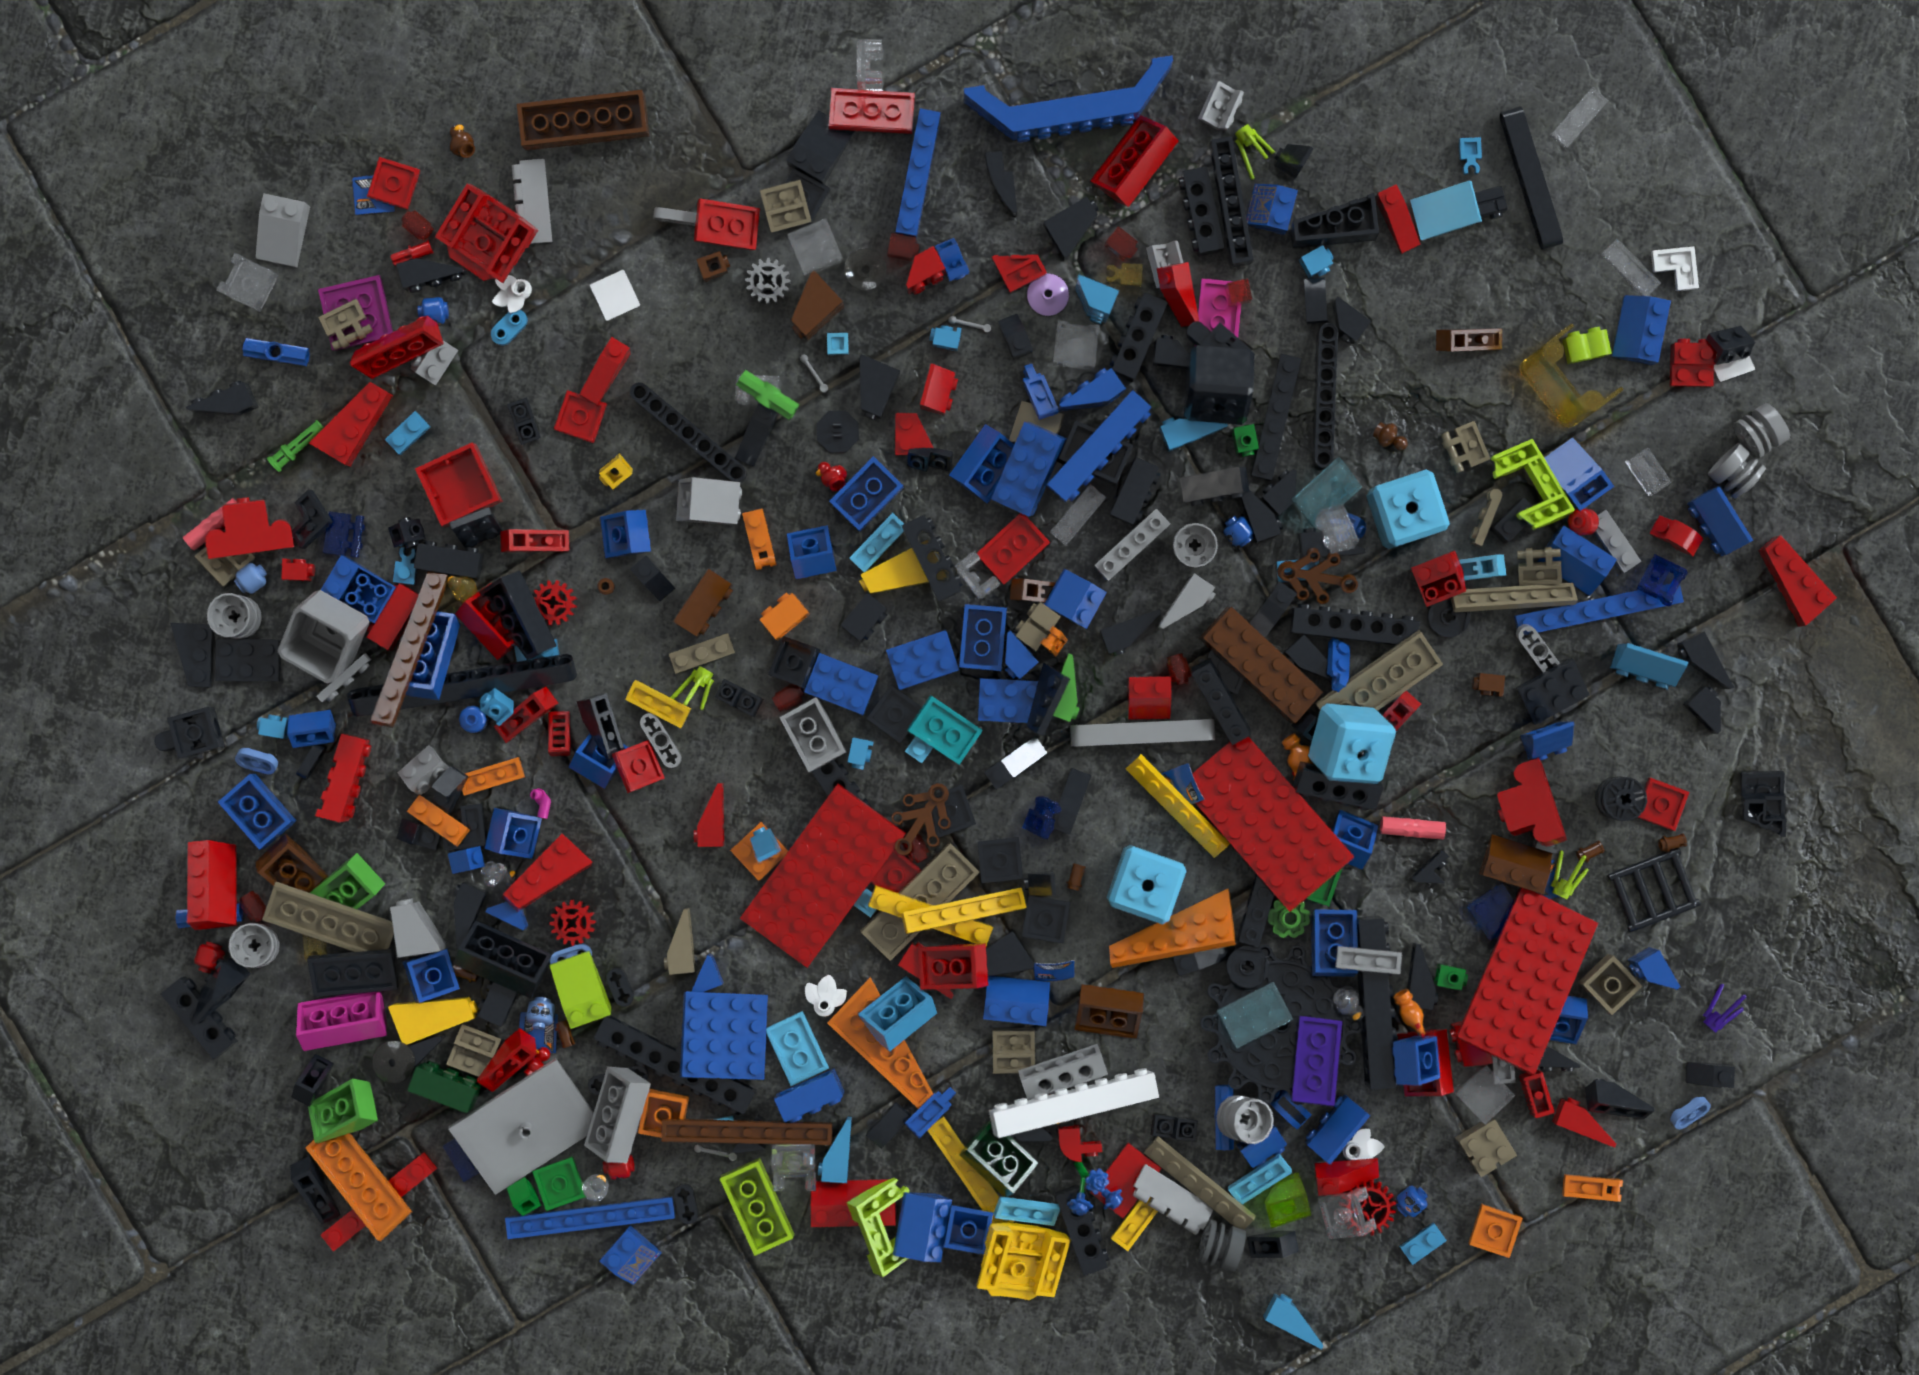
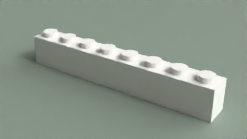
[989,1068,1159,1138]

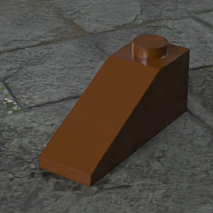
[1436,328,1502,352]
[1010,579,1056,603]

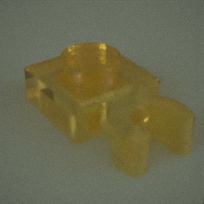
[1106,263,1143,286]

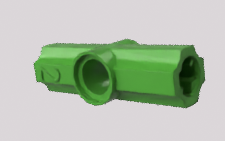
[736,370,799,420]

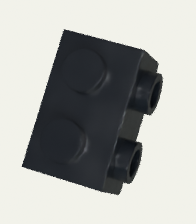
[1706,326,1756,365]

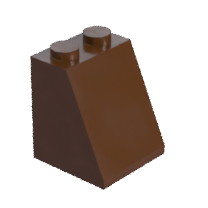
[791,270,844,341]

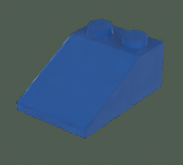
[1520,721,1574,761]

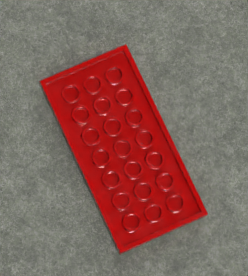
[1192,737,1354,912]
[740,784,906,968]
[1456,887,1598,1075]

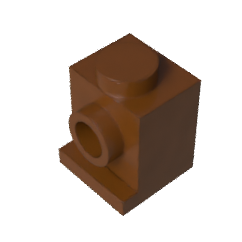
[696,251,730,282]
[1472,673,1505,697]

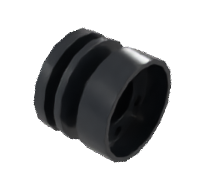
[1595,776,1647,821]

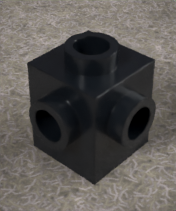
[388,517,426,549]

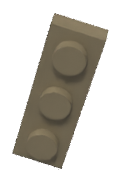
[669,633,735,674]

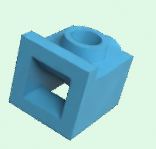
[929,325,961,351]
[480,688,514,726]
[257,714,289,739]
[848,737,874,770]

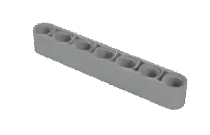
[1070,719,1215,746]

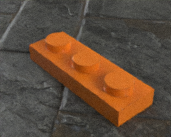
[462,757,525,796]
[407,794,470,847]

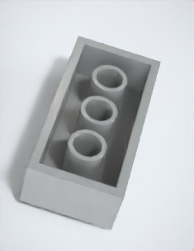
[584,1067,650,1163]

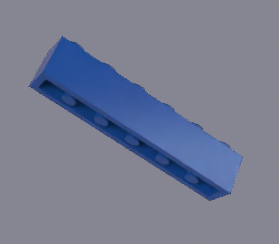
[896,108,941,240]
[1047,390,1151,503]

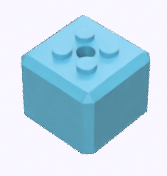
[1366,469,1450,549]
[1308,703,1396,784]
[1107,845,1186,924]

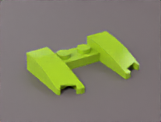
[1491,439,1575,530]
[847,1178,910,1277]

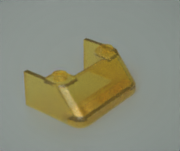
[1520,323,1624,428]

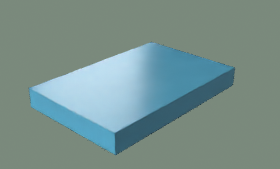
[1410,180,1482,241]
[766,1011,829,1086]

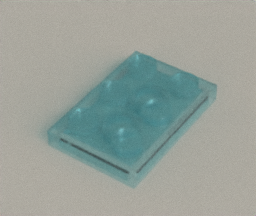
[1292,457,1362,529]
[1217,982,1293,1049]

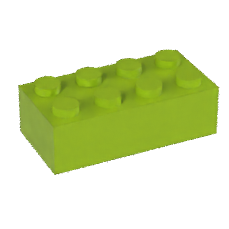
[720,1157,794,1256]

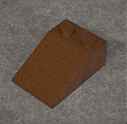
[255,834,328,893]

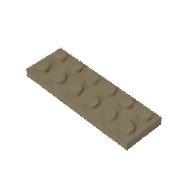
[1315,630,1443,711]
[860,842,979,961]
[262,882,394,952]

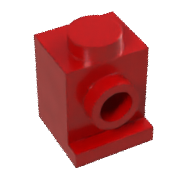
[282,558,315,581]

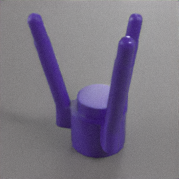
[1703,984,1746,1033]

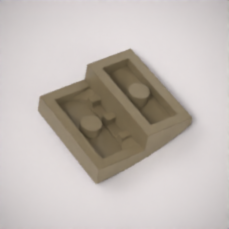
[760,179,812,232]
[1009,401,1064,443]
[195,529,255,588]
[446,1024,501,1077]
[992,1027,1035,1074]

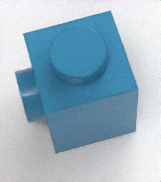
[1299,245,1334,278]

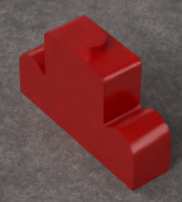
[205,497,294,559]
[1497,758,1567,846]

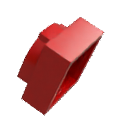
[415,442,503,528]

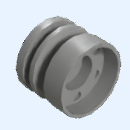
[1733,403,1790,459]
[1708,443,1766,499]
[1172,523,1218,568]
[207,593,262,639]
[229,923,280,968]
[1217,1095,1273,1144]

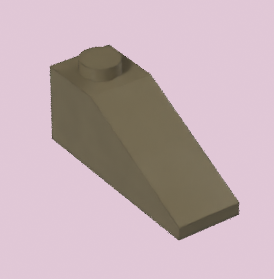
[664,908,696,975]

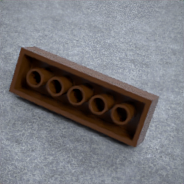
[517,90,650,151]
[1199,607,1323,723]

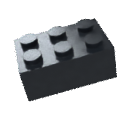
[1058,420,1133,486]

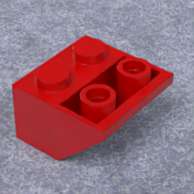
[906,246,946,295]
[1411,550,1466,607]

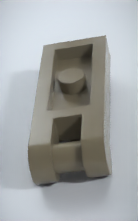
[1470,489,1502,547]

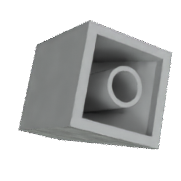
[676,477,742,525]
[390,898,447,957]

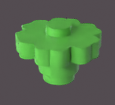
[1267,899,1310,938]

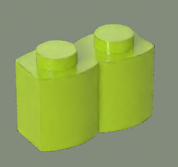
[1562,327,1612,364]

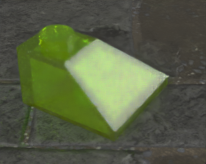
[1265,1172,1311,1228]

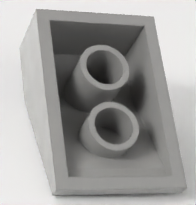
[256,193,310,267]
[1157,574,1215,630]
[779,697,846,773]

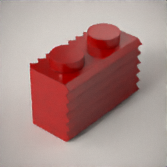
[1519,1069,1555,1118]

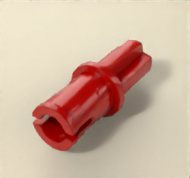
[391,240,433,266]

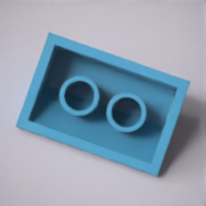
[1075,275,1119,324]
[1611,643,1688,690]
[858,976,937,1052]

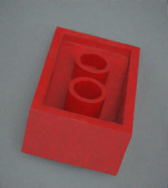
[918,943,988,990]

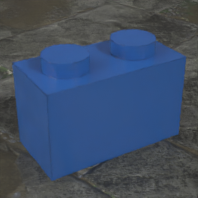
[287,710,336,748]

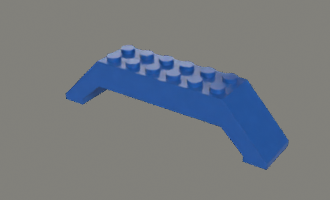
[964,55,1173,142]

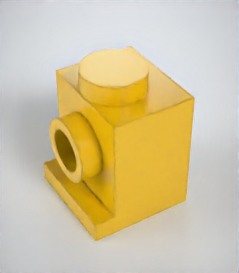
[599,453,633,489]

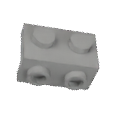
[1198,80,1244,130]
[1146,241,1183,288]
[410,341,458,385]
[397,745,449,796]

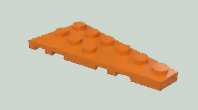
[1109,889,1236,968]
[827,976,933,1109]

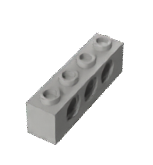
[1093,508,1170,582]
[1018,1044,1108,1100]

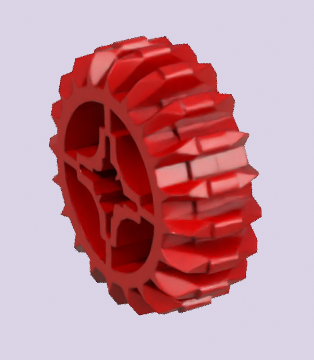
[1339,1179,1396,1236]

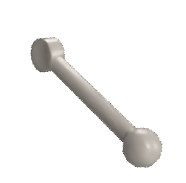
[948,316,991,333]
[800,354,828,392]
[694,1144,737,1161]

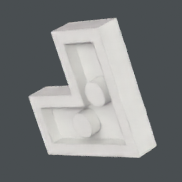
[1651,246,1699,291]

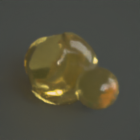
[448,576,477,602]

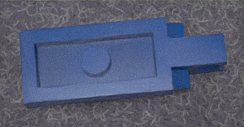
[1023,364,1059,420]
[1327,637,1350,692]
[904,1087,956,1139]

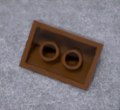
[673,569,733,637]
[1479,834,1552,894]
[1074,984,1144,1039]

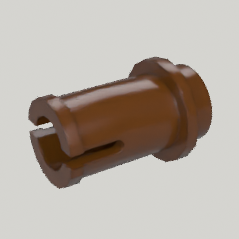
[597,578,615,595]
[1658,833,1687,853]
[1576,840,1605,863]
[1066,863,1086,891]
[453,965,479,983]
[554,1020,575,1048]

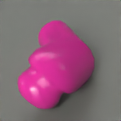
[530,788,551,819]

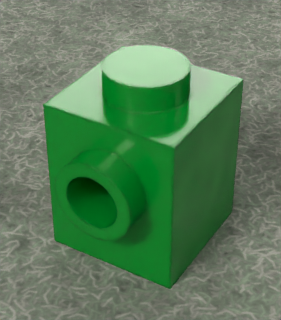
[1231,424,1259,457]
[1434,963,1468,991]
[507,1177,541,1216]

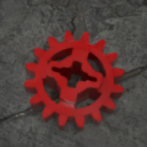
[534,580,577,625]
[549,900,596,946]

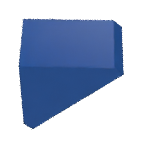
[486,902,528,930]
[691,954,724,992]

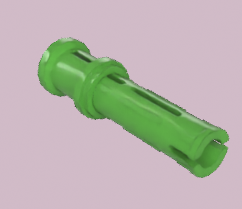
[267,420,324,472]

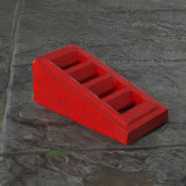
[548,711,571,756]

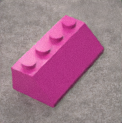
[296,991,387,1051]

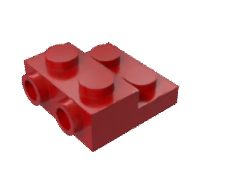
[1670,338,1717,387]

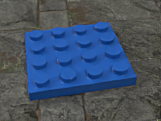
[680,992,768,1080]

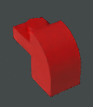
[1650,515,1703,557]
[1058,1125,1102,1162]

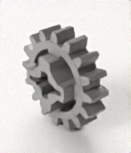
[745,258,791,304]

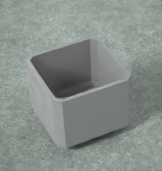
[278,590,370,683]

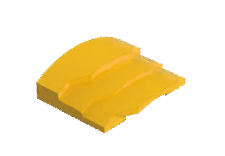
[976,1223,1071,1300]

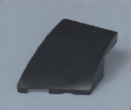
[1740,771,1787,837]

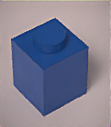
[448,846,485,874]

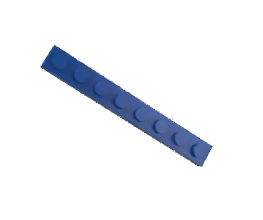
[1514,582,1684,635]
[505,1196,675,1239]

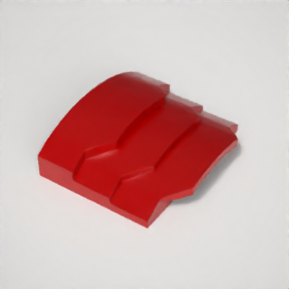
[435,183,539,283]

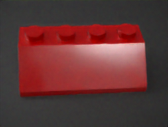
[1090,115,1179,207]
[350,316,444,379]
[187,840,237,930]
[811,1179,896,1227]

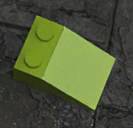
[550,950,612,1029]

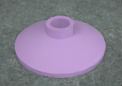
[1027,274,1069,316]

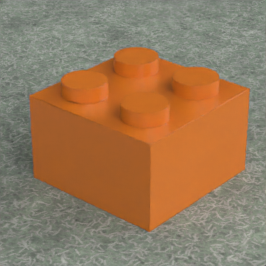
[759,593,810,640]
[638,1089,689,1138]

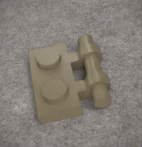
[318,299,373,350]
[1441,421,1490,473]
[1517,547,1562,586]

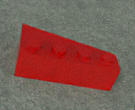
[309,382,393,467]
[1758,535,1837,627]
[315,734,371,822]
[502,834,593,912]

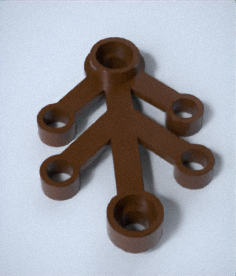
[1277,548,1358,604]
[891,783,951,856]

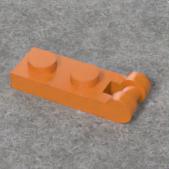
[742,509,777,570]
[1041,626,1068,657]
[1562,1174,1623,1202]

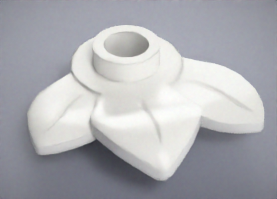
[492,275,532,313]
[805,975,847,1017]
[1342,1129,1384,1160]

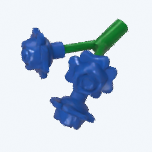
[1067,1161,1123,1216]

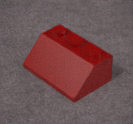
[455,583,516,660]
[1397,1029,1454,1096]

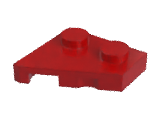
[992,255,1047,293]
[895,413,933,456]

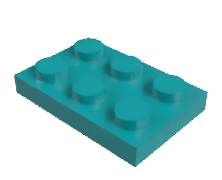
[907,695,983,765]

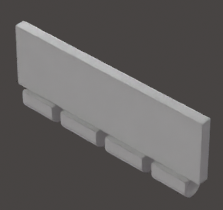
[511,159,552,244]
[1133,1164,1213,1235]

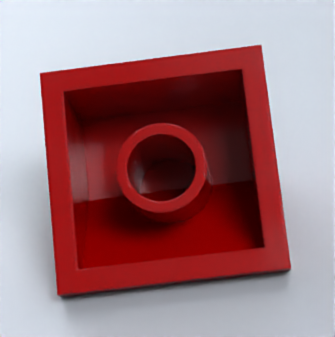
[920,364,958,415]
[1128,677,1171,719]
[1449,1021,1493,1067]

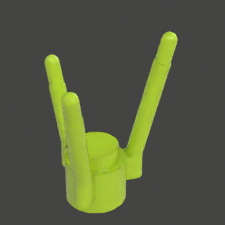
[1235,124,1275,180]
[670,666,714,710]
[1550,850,1589,899]

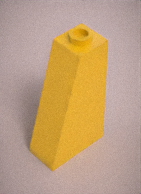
[859,540,947,594]
[388,997,478,1046]

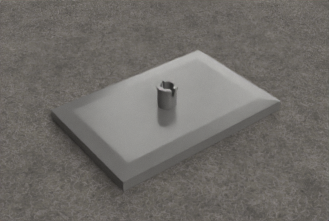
[448,1058,594,1195]

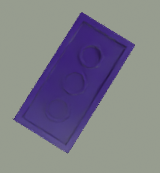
[1291,1016,1342,1106]

